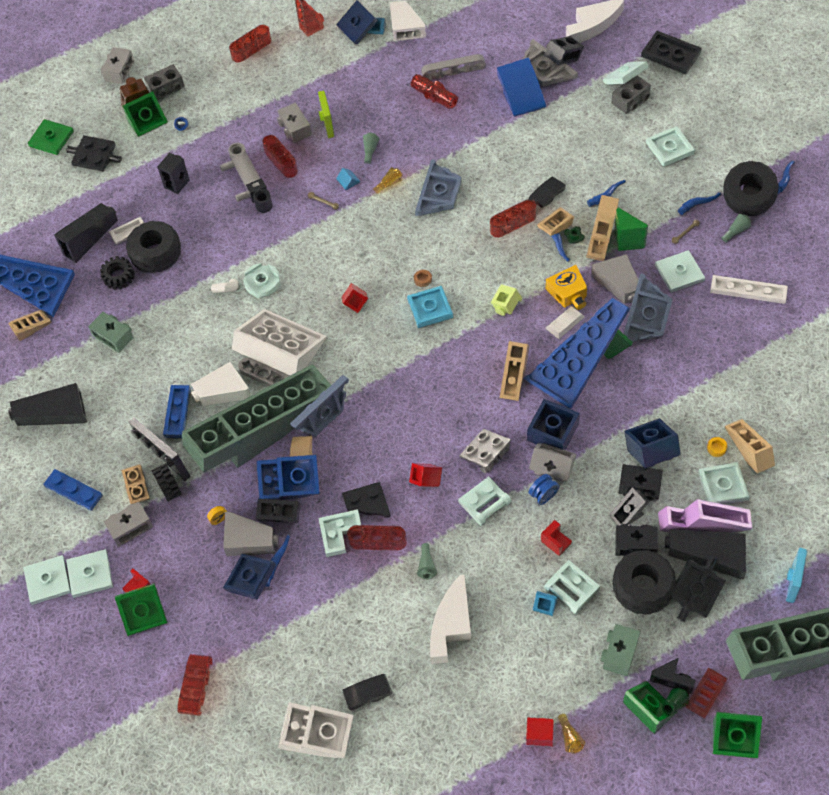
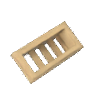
[537,207,574,236]
[8,310,52,341]

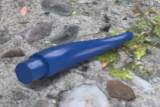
[778,160,794,194]
[587,180,626,207]
[678,192,721,215]
[551,226,570,262]
[265,535,290,587]

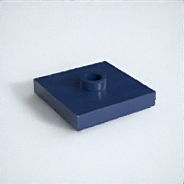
[336,0,378,45]
[223,553,276,600]

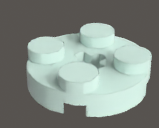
[243,263,280,298]

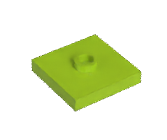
[318,90,334,139]

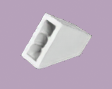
[390,0,426,41]
[191,362,251,406]

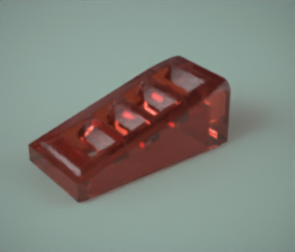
[686,668,727,719]

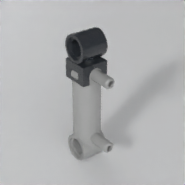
[220,143,273,213]

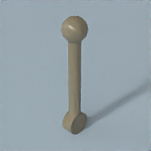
[308,192,339,210]
[672,219,700,244]

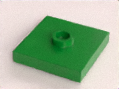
[27,119,74,155]
[115,583,168,636]

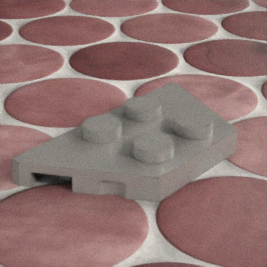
[522,39,578,87]

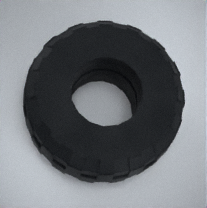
[723,161,779,216]
[126,221,181,273]
[613,550,676,615]

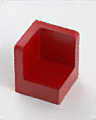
[341,283,368,313]
[409,463,442,487]
[541,520,572,556]
[122,568,150,593]
[526,717,554,746]

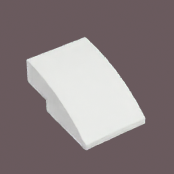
[278,702,353,758]

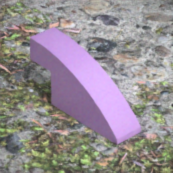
[658,499,752,533]

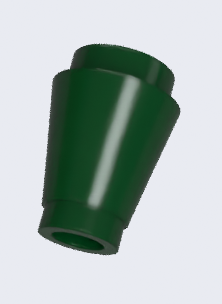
[662,687,689,715]

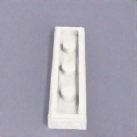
[710,275,788,304]

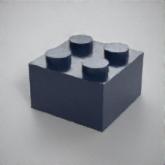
[527,399,580,450]
[624,418,681,468]

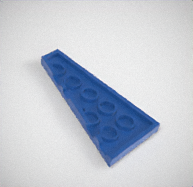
[0,255,75,317]
[523,298,630,408]

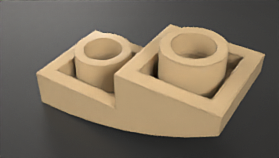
[290,436,312,457]
[121,464,150,504]

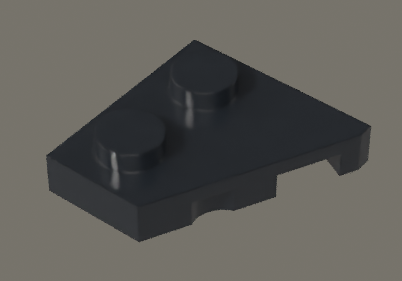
[342,482,391,518]

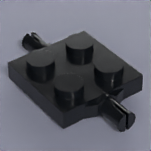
[66,135,122,172]
[670,555,726,622]

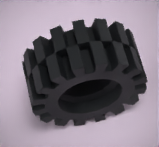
[100,256,135,290]
[151,463,182,502]

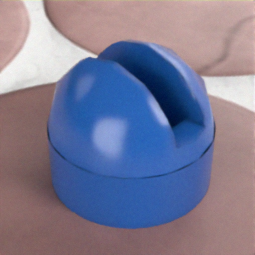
[174,117,189,131]

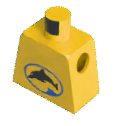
[545,265,587,310]

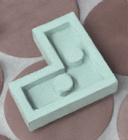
[319,509,362,557]

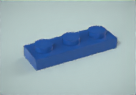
[163,385,191,438]
[43,469,103,511]

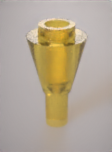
[373,167,403,194]
[558,714,586,754]

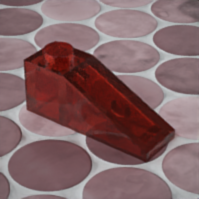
[294,0,324,37]

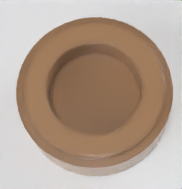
[414,270,432,287]

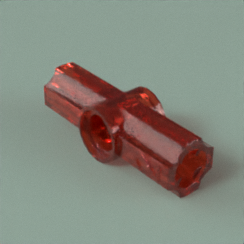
[410,74,458,109]

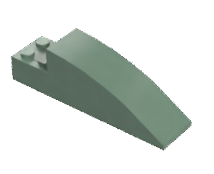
[182,364,331,472]
[726,608,829,681]

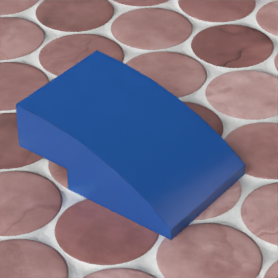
[497,57,546,116]
[257,455,320,500]

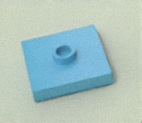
[407,286,453,328]
[786,547,807,603]

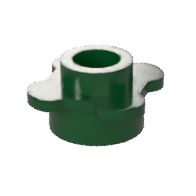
[564,226,585,244]

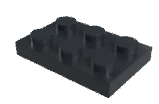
[641,31,702,74]

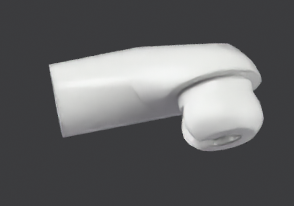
[211,279,239,293]

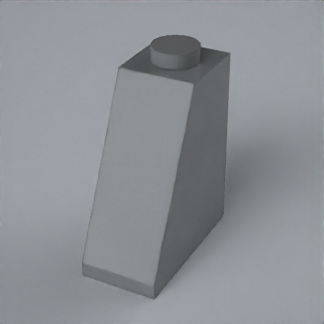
[591,254,638,303]
[224,512,279,556]

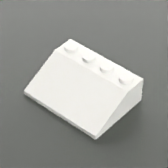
[232,309,327,375]

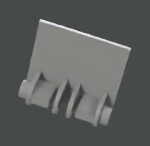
[459,429,511,473]

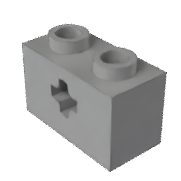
[101,47,134,84]
[277,102,312,143]
[529,442,577,481]
[103,501,153,547]

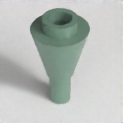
[363,132,380,164]
[721,214,751,243]
[417,543,437,580]

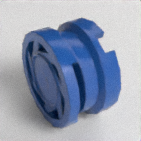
[528,473,560,505]

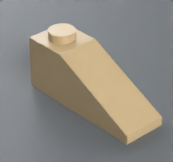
[499,341,530,401]
[725,419,775,473]

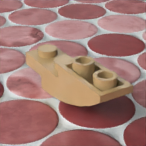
[586,195,619,261]

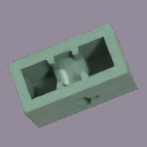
[88,312,134,353]
[600,624,640,677]

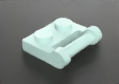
[458,477,512,526]
[544,560,600,615]

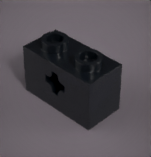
[157,152,190,194]
[618,464,663,501]
[256,498,300,523]
[615,524,658,556]

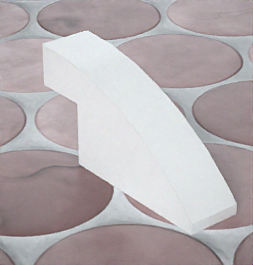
[566,0,624,43]
[430,575,471,664]

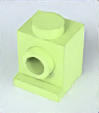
[491,285,523,316]

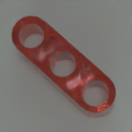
[229,25,272,63]
[262,135,298,178]
[490,200,536,238]
[347,525,407,550]
[177,654,213,716]

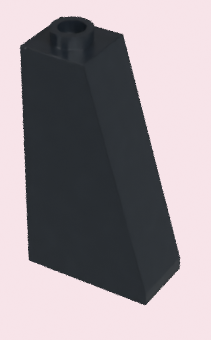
[54,203,118,263]
[8,383,87,426]
[664,529,746,579]

